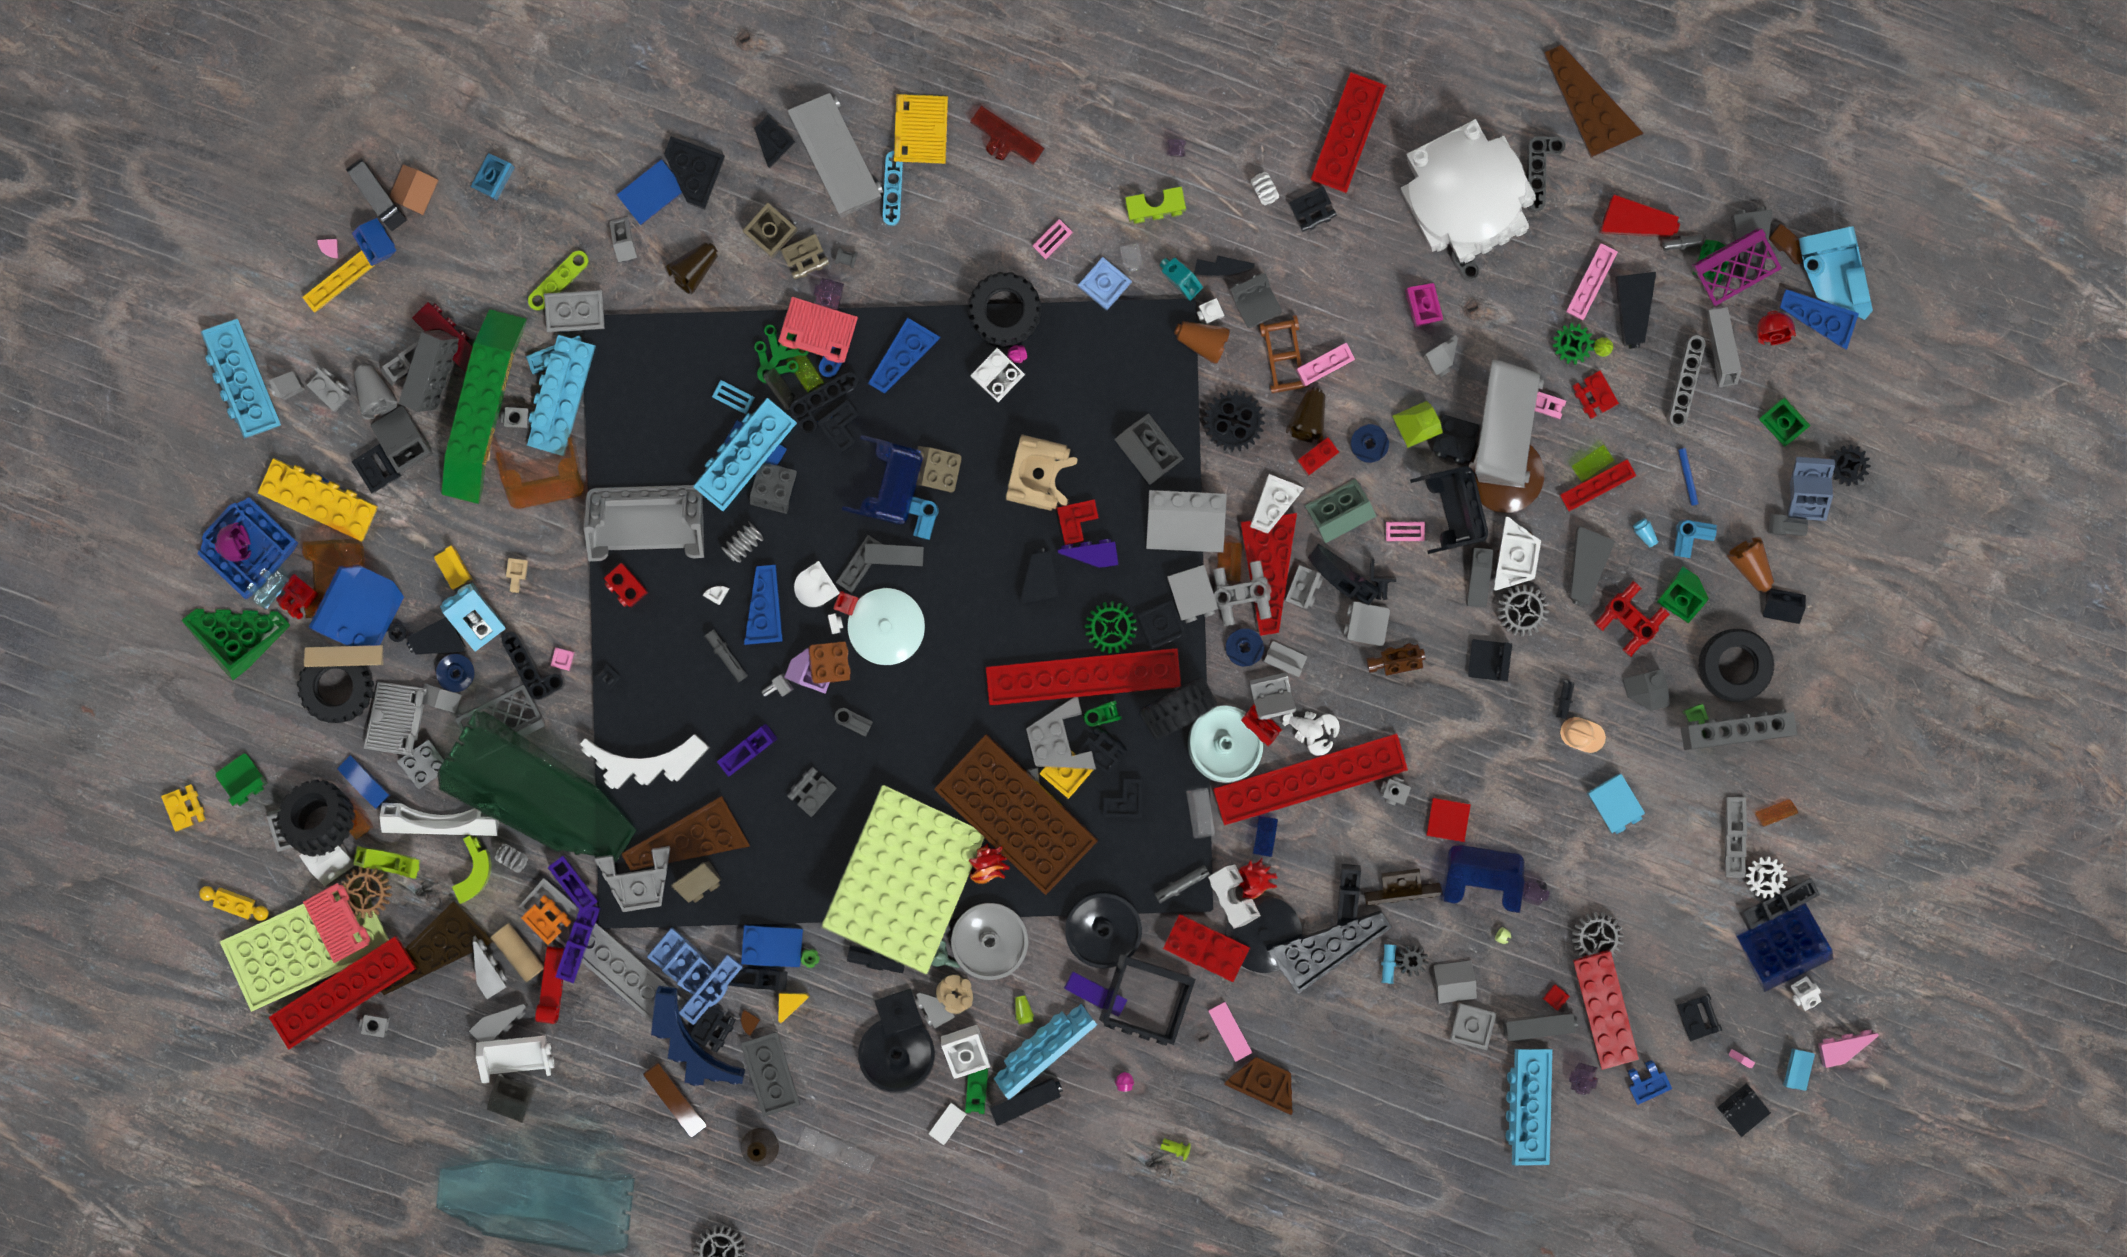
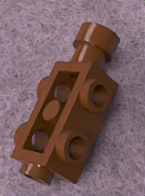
[1366,643,1426,676]

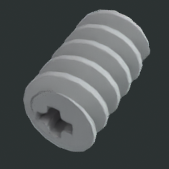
[721,521,764,563]

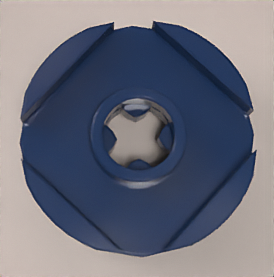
[1350,424,1389,463]
[1226,628,1264,667]

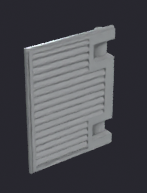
[364,681,427,756]

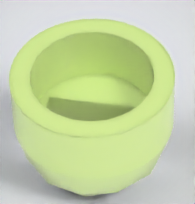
[1495,927,1511,944]

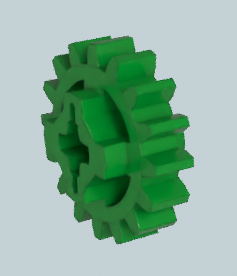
[1552,323,1595,365]

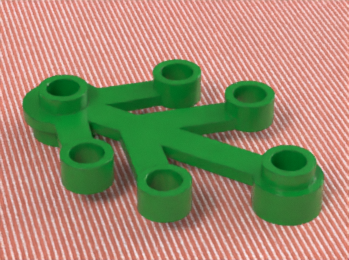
[754,325,809,383]

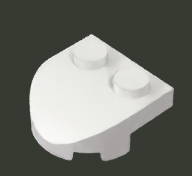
[794,561,840,607]

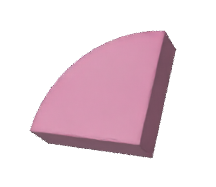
[317,239,339,259]
[1728,1049,1755,1068]

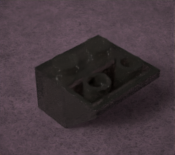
[487,1073,537,1123]

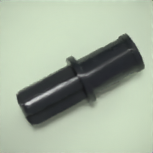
[1556,680,1575,719]

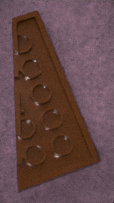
[1544,45,1644,158]
[622,796,750,871]

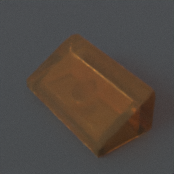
[1217,542,1242,581]
[1755,799,1798,827]

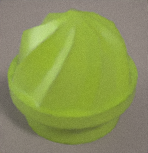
[1594,337,1613,357]

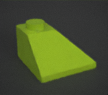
[1392,401,1443,448]

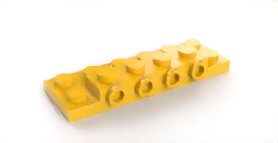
[258,458,379,542]

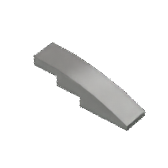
[1725,797,1747,878]

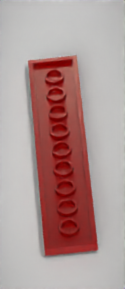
[986,649,1181,705]
[1213,733,1408,826]

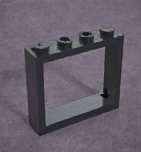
[1099,954,1196,1046]

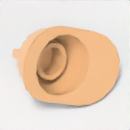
[1560,717,1606,753]

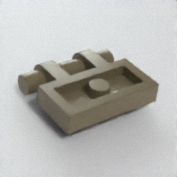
[781,234,829,280]

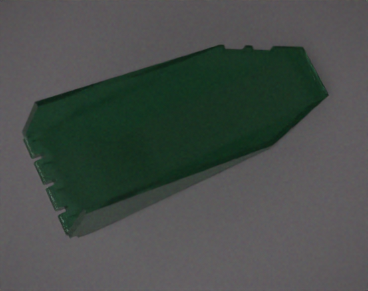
[437,710,636,862]

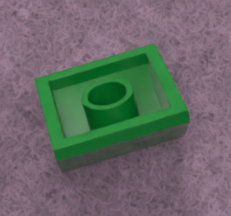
[1759,397,1811,447]

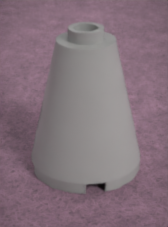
[354,364,398,419]

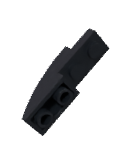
[1308,544,1380,605]

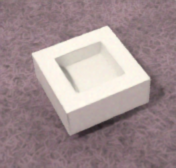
[828,614,843,634]

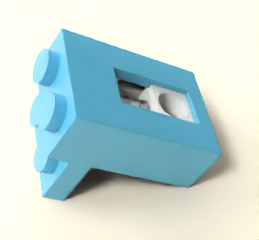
[440,582,506,652]

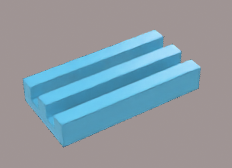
[712,380,755,415]

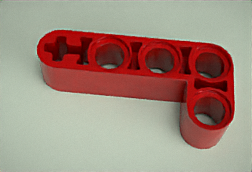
[535,946,565,1024]

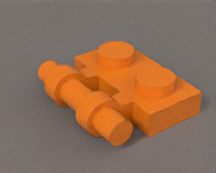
[521,895,572,945]

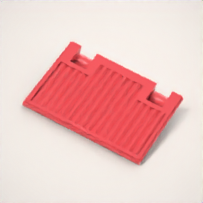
[778,297,858,363]
[303,883,370,963]

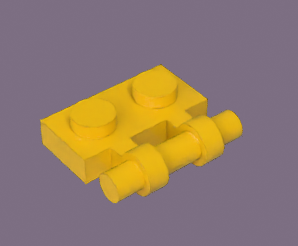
[161,784,206,832]

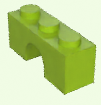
[1125,187,1186,224]

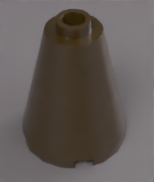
[665,243,718,294]
[1286,387,1326,443]
[741,1128,779,1167]

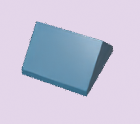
[470,153,515,201]

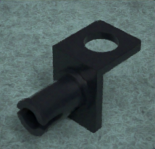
[1369,557,1397,600]

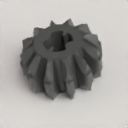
[1396,944,1429,977]

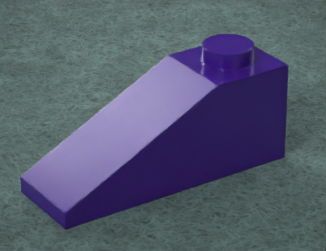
[547,856,598,913]

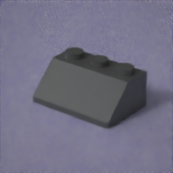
[1115,414,1184,484]

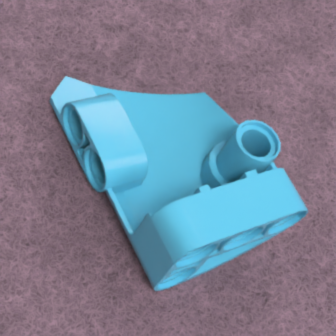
[1799,227,1873,320]

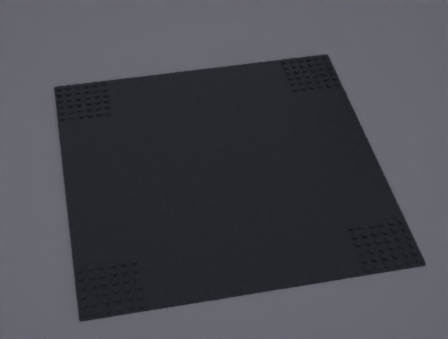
[584,299,1213,929]

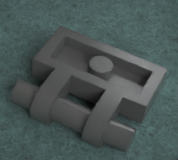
[787,767,837,817]

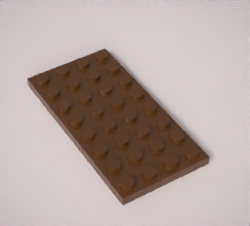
[934,734,1098,895]

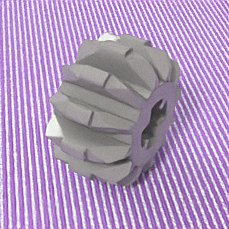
[495,844,528,873]

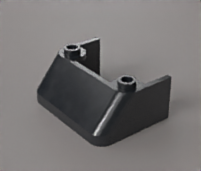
[1410,466,1488,554]

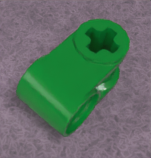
[1083,701,1122,726]

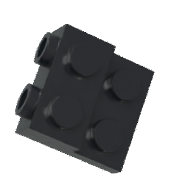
[1432,414,1480,464]

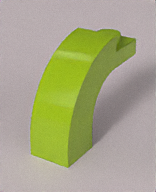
[452,835,491,904]
[353,846,420,879]

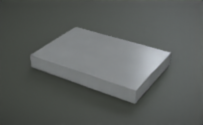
[544,290,605,332]

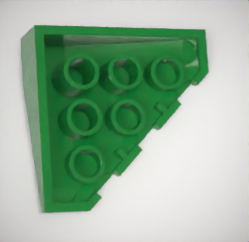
[181,609,290,681]

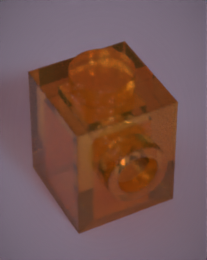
[349,809,373,840]

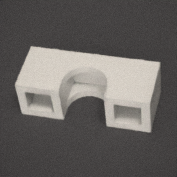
[1208,865,1260,928]

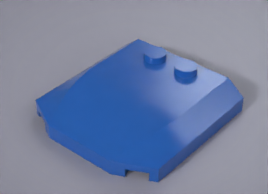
[197,497,298,599]
[309,565,404,646]

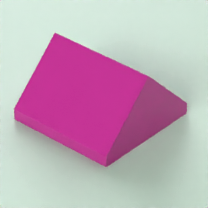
[1405,283,1443,327]

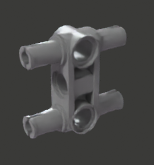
[1213,561,1272,626]

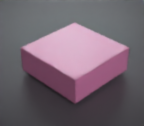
[551,647,575,671]

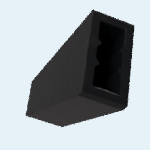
[1615,272,1656,349]
[989,1078,1063,1126]

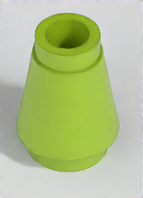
[1015,995,1034,1025]

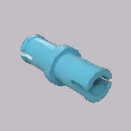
[1381,944,1397,984]

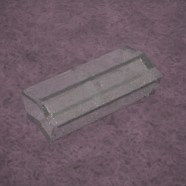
[1186,788,1215,838]

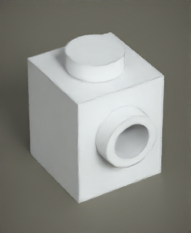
[1197,298,1224,325]

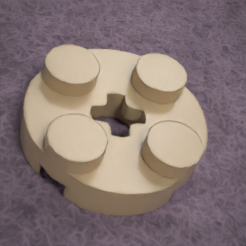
[936,975,973,1014]

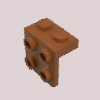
[808,642,850,684]

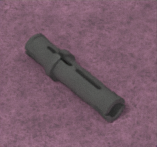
[704,629,748,683]
[1154,865,1210,904]

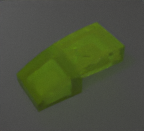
[786,350,823,392]
[1571,444,1615,482]

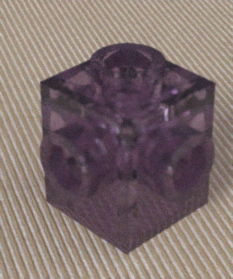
[813,278,844,310]
[1569,1062,1598,1095]

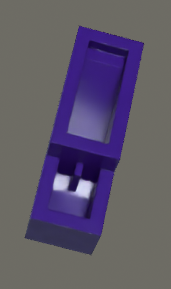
[717,724,778,777]
[1064,971,1127,1017]

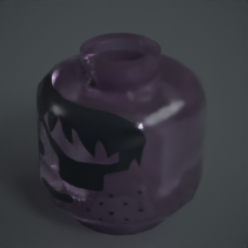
[1520,878,1550,906]

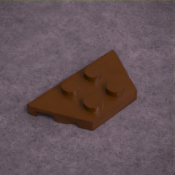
[1224,1057,1293,1115]

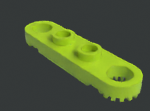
[528,251,589,311]

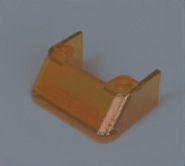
[496,438,585,509]

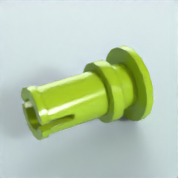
[1160,1138,1191,1161]

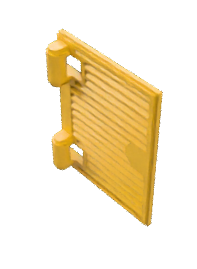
[894,94,948,164]

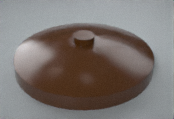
[1468,445,1545,513]

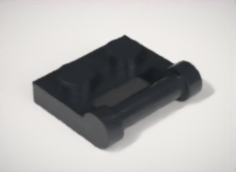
[351,444,402,494]
[1676,994,1722,1042]

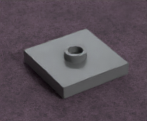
[1449,1003,1497,1050]

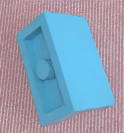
[1783,1048,1815,1091]

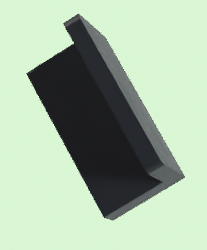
[1763,588,1806,624]

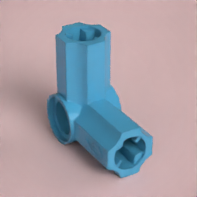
[899,494,939,540]
[1673,520,1717,558]

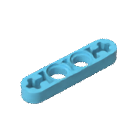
[883,151,903,226]

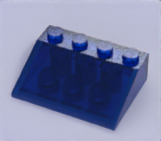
[1737,903,1834,992]

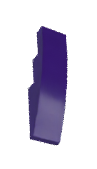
[556,905,601,983]

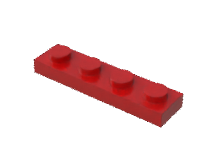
[1559,459,1637,512]

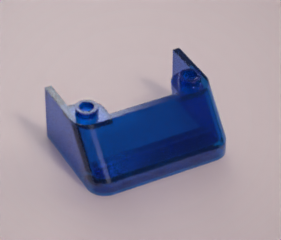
[842,435,922,525]

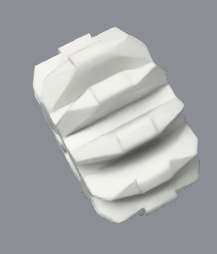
[1251,172,1279,205]

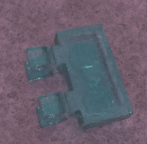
[247,568,289,609]

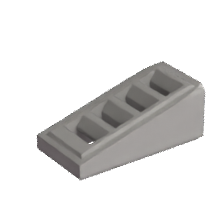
[267,809,293,852]

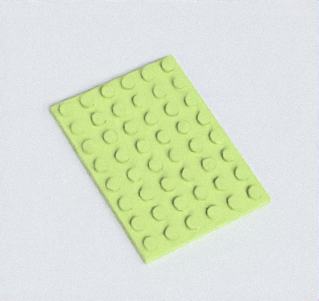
[821,785,985,974]

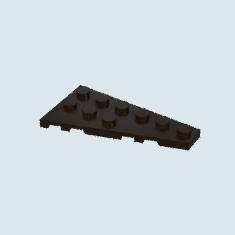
[381,901,493,995]

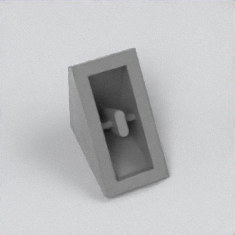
[422,683,462,713]

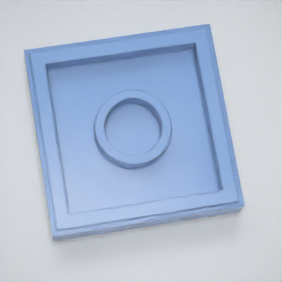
[1078,257,1132,310]

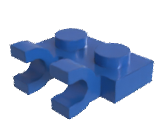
[1627,1060,1672,1105]

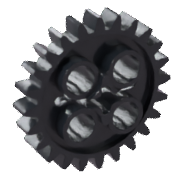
[1203,390,1265,452]

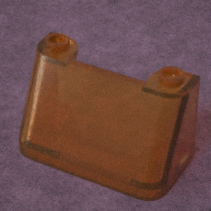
[302,539,364,618]

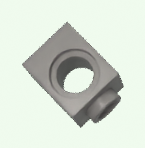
[501,407,530,429]
[359,1013,390,1038]

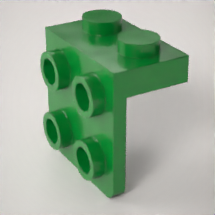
[215,754,268,807]

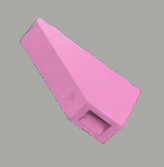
[1818,1029,1878,1068]

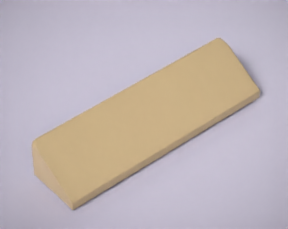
[304,646,383,667]

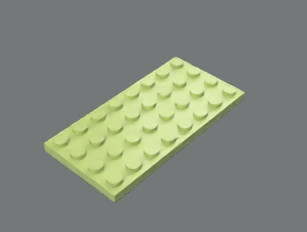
[220,878,389,1012]

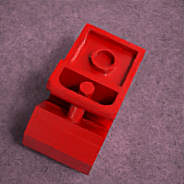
[1163,914,1250,982]

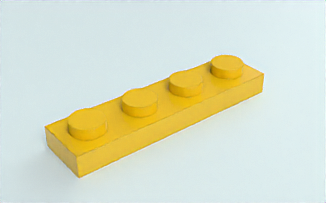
[302,250,375,313]

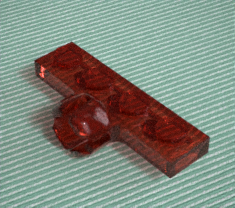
[970,106,1045,165]

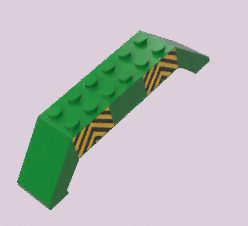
[441,309,527,504]

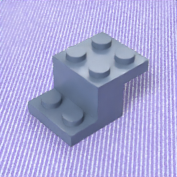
[1788,457,1835,521]

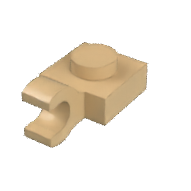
[506,558,528,593]

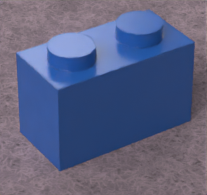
[352,218,397,266]

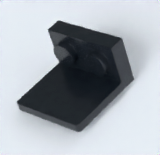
[1468,639,1512,682]

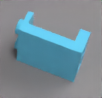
[1586,774,1645,834]

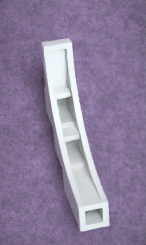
[580,734,710,789]

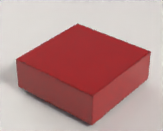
[833,591,858,616]
[1542,984,1570,1011]

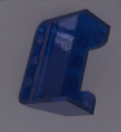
[1441,845,1525,913]

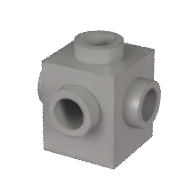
[1380,777,1411,806]

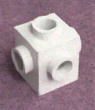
[1791,976,1822,1011]

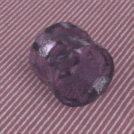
[1167,139,1186,157]

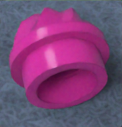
[1007,344,1027,363]
[1115,1072,1134,1092]

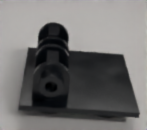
[1717,1083,1771,1137]

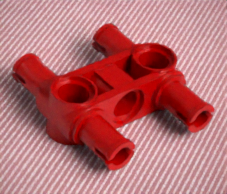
[1594,581,1670,657]

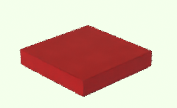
[1426,798,1471,842]

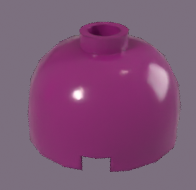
[215,522,251,562]

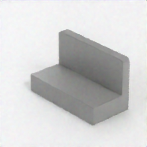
[1263,641,1307,678]

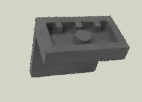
[750,463,797,514]

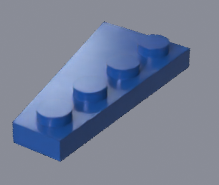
[1779,289,1859,350]
[868,318,941,394]
[744,565,783,645]

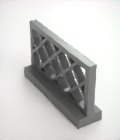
[455,683,545,760]

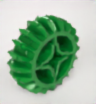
[1085,601,1137,653]

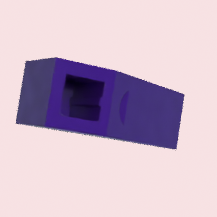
[1058,539,1118,568]

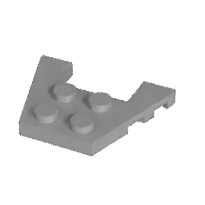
[1026,697,1096,770]
[595,846,670,912]

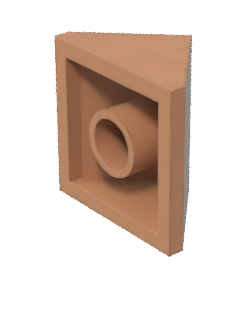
[389,165,439,215]

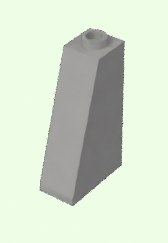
[1707,306,1742,387]

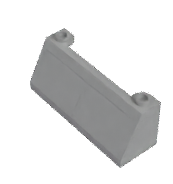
[788,93,883,218]

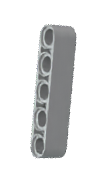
[1667,335,1705,428]

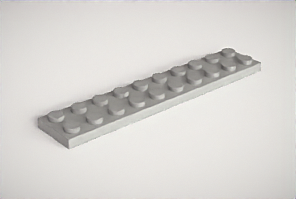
[519,878,687,1023]

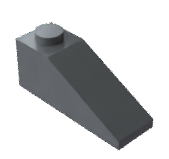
[1467,548,1493,607]

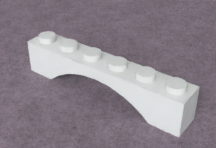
[380,803,499,836]

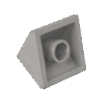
[1433,960,1477,1004]

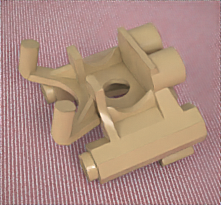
[1006,435,1078,510]

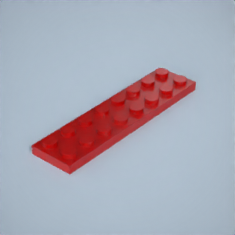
[268,936,417,1050]

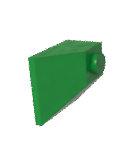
[1657,566,1709,624]

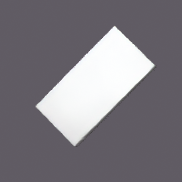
[929,1103,967,1145]

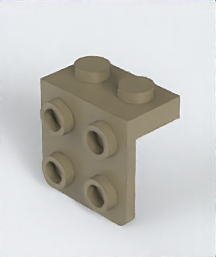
[910,446,961,492]

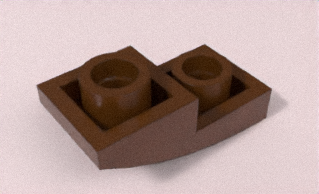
[1769,224,1803,265]

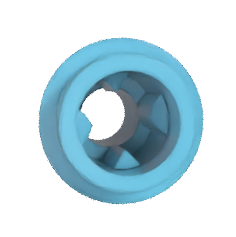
[1633,518,1659,548]

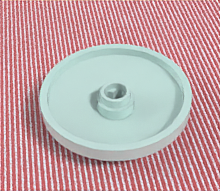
[848,588,925,665]
[1188,706,1263,783]

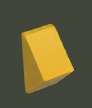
[778,992,810,1023]

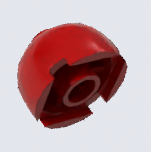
[1757,310,1796,345]

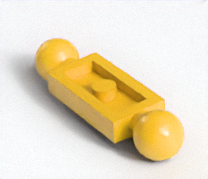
[199,886,269,921]

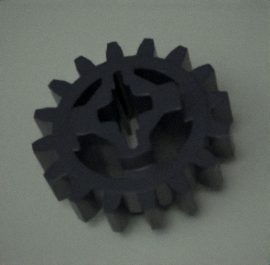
[1829,444,1871,486]

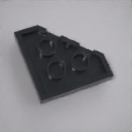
[664,136,725,210]

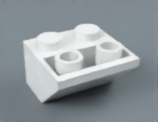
[971,348,1025,402]

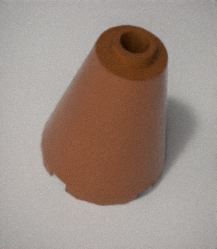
[1174,321,1230,364]
[1727,537,1774,592]

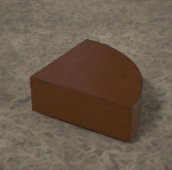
[741,1009,761,1036]

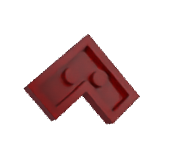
[1057,499,1099,545]

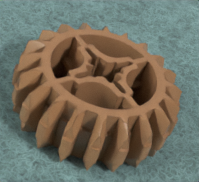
[340,867,392,918]

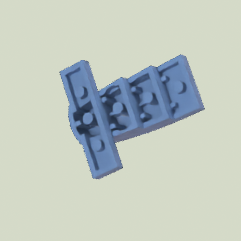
[647,927,743,1025]

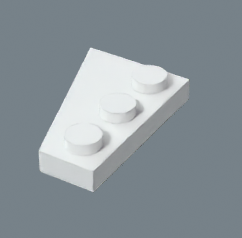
[1250,474,1304,534]

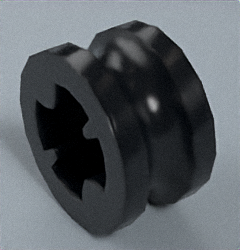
[388,625,407,642]

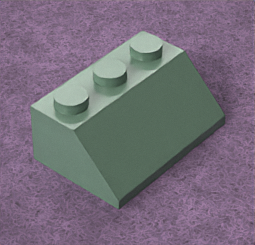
[1305,479,1376,543]

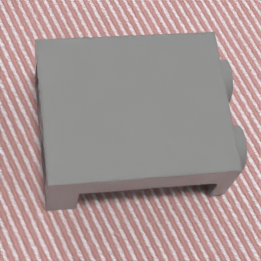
[1167,565,1218,623]

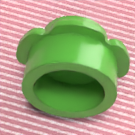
[801,949,820,968]

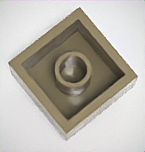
[743,203,798,259]

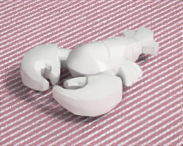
[1282,712,1340,756]

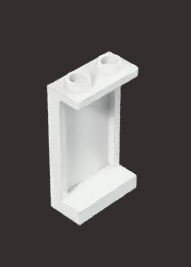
[476,1036,554,1083]

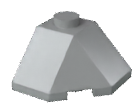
[1422,335,1458,377]

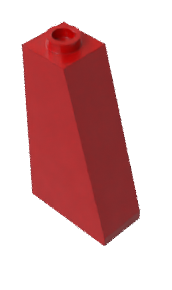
[1599,195,1680,237]

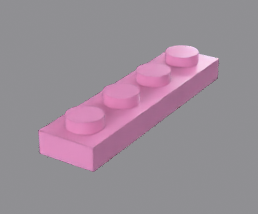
[1566,243,1618,321]

